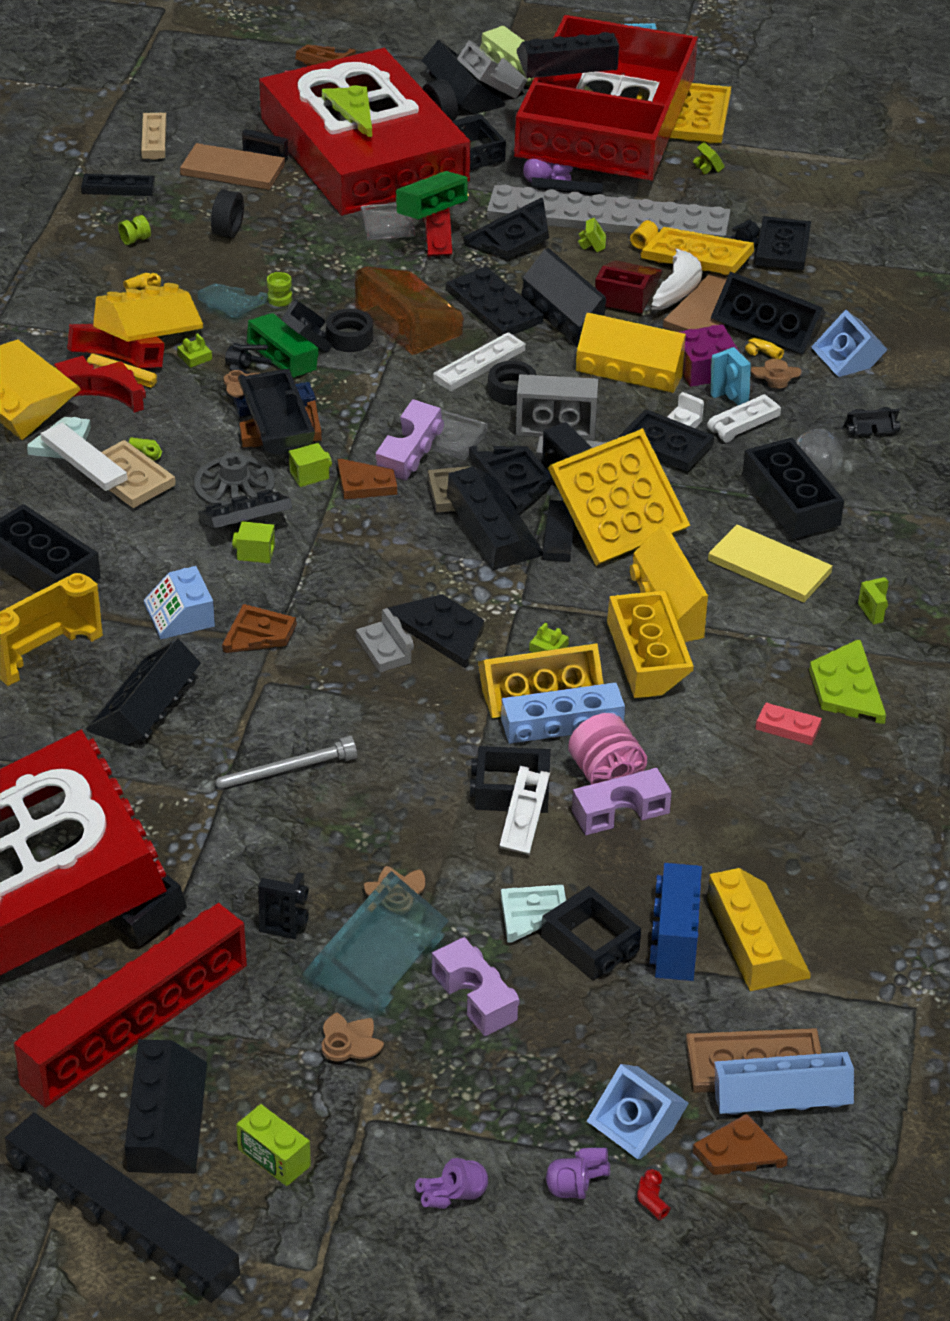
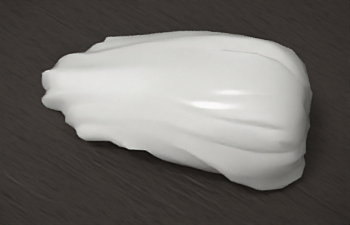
[651,248,702,310]

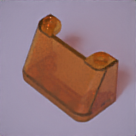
[355,266,464,355]

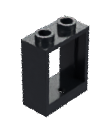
[452,114,506,170]
[542,422,592,487]
[470,746,551,813]
[541,886,641,981]

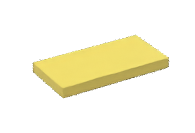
[708,524,833,603]

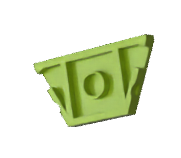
[809,640,886,724]

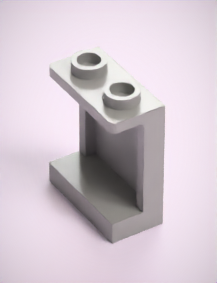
[457,40,528,99]

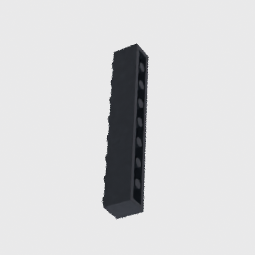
[5,1112,240,1303]

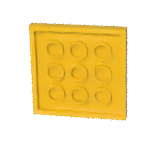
[637,83,731,143]
[548,428,690,566]

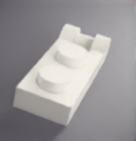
[707,394,781,443]
[499,766,550,855]

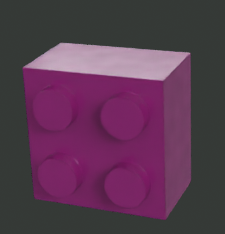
[680,324,739,387]

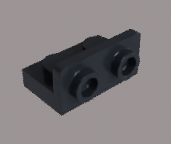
[281,300,333,352]
[258,872,309,939]

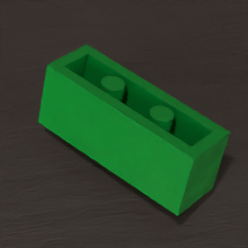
[396,171,468,220]
[246,313,319,378]

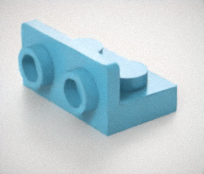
[711,347,751,405]

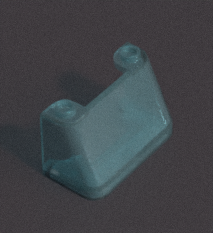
[302,871,449,1012]

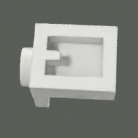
[667,392,704,428]

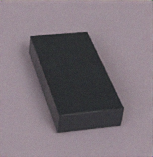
[242,129,288,162]

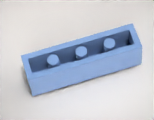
[715,1052,854,1115]

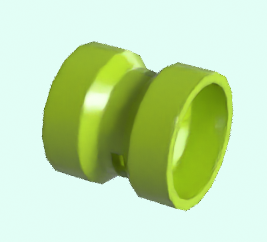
[118,215,151,245]
[267,272,292,307]

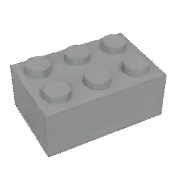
[516,374,598,440]

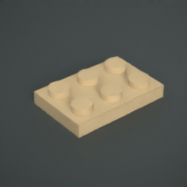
[101,440,176,508]

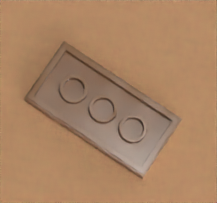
[180,143,285,190]
[663,272,727,332]
[686,1028,822,1093]

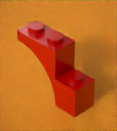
[423,207,452,256]
[67,324,165,368]
[54,356,146,413]

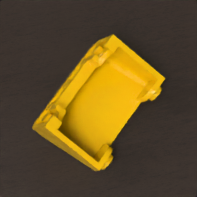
[0,573,103,686]

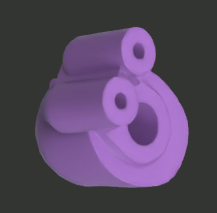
[523,159,573,182]
[546,1148,610,1199]
[415,1158,488,1209]

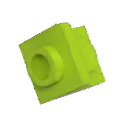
[858,577,889,625]

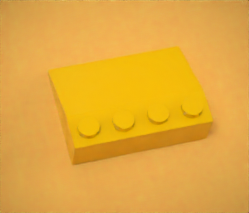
[0,339,81,441]

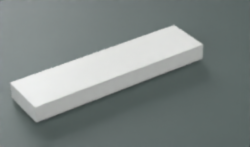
[433,332,526,392]
[41,422,128,491]

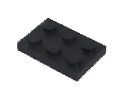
[755,216,811,270]
[619,409,714,472]
[198,489,292,528]

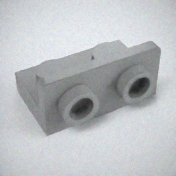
[356,608,414,673]

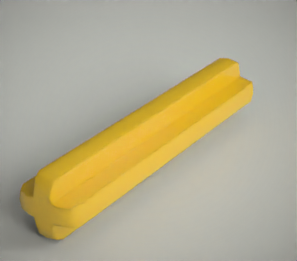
[87,354,157,388]

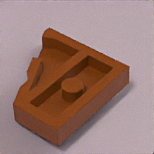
[295,45,356,66]
[337,459,397,500]
[222,604,297,653]
[692,1114,788,1175]

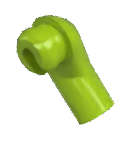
[129,437,162,461]

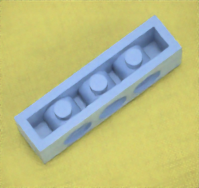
[501,682,625,744]

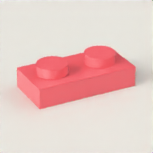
[756,703,822,745]

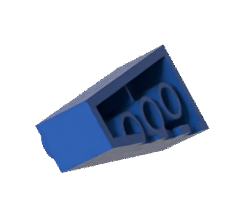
[650,863,702,981]

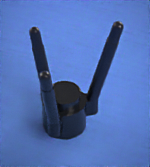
[729,219,760,269]
[225,343,275,374]

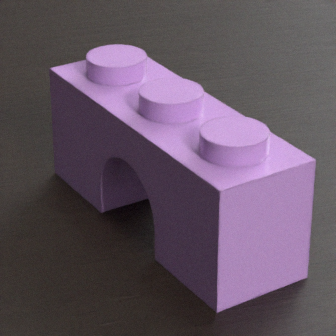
[375,399,444,480]
[572,768,671,836]
[432,937,520,1036]

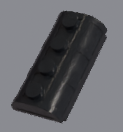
[238,369,315,454]

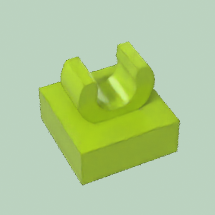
[693,142,725,174]
[578,217,606,252]
[177,334,212,368]
[529,623,569,653]

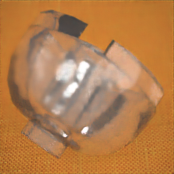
[795,428,843,478]

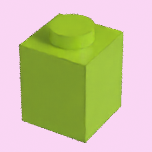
[289,443,332,487]
[232,521,275,563]

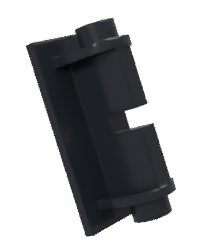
[843,407,900,437]

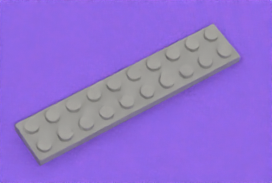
[487,185,731,238]

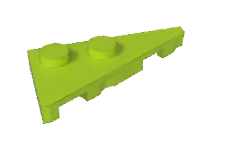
[322,85,372,137]

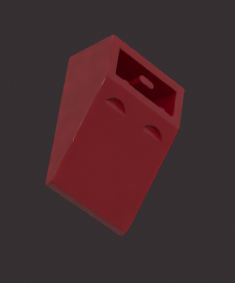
[595,260,663,314]

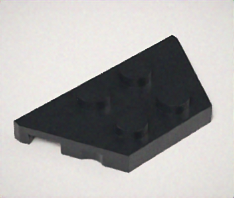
[463,197,549,259]
[469,446,552,513]
[388,594,484,668]

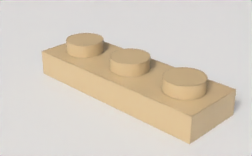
[141,113,167,160]

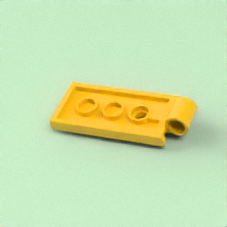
[630,220,754,275]

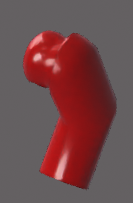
[637,1169,670,1220]

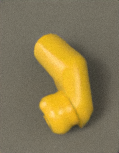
[123,273,161,290]
[745,338,784,359]

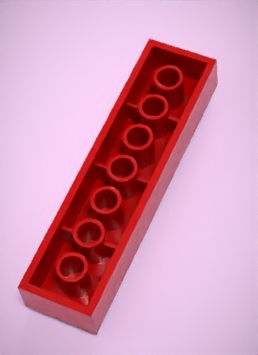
[14,902,247,1108]

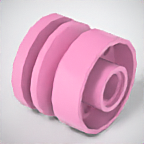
[568,713,647,785]

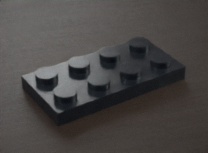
[446,266,543,337]

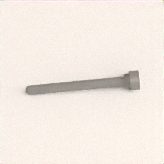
[216,735,357,789]

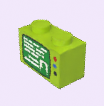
[236,1104,311,1187]

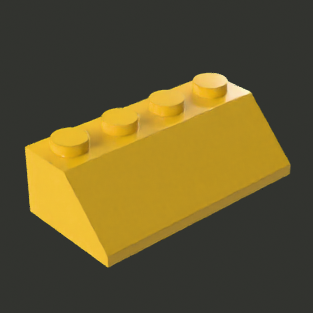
[93,283,203,342]
[576,312,686,393]
[630,525,708,642]
[607,590,694,698]
[478,643,604,718]
[707,868,811,991]

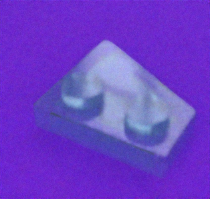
[197,283,267,318]

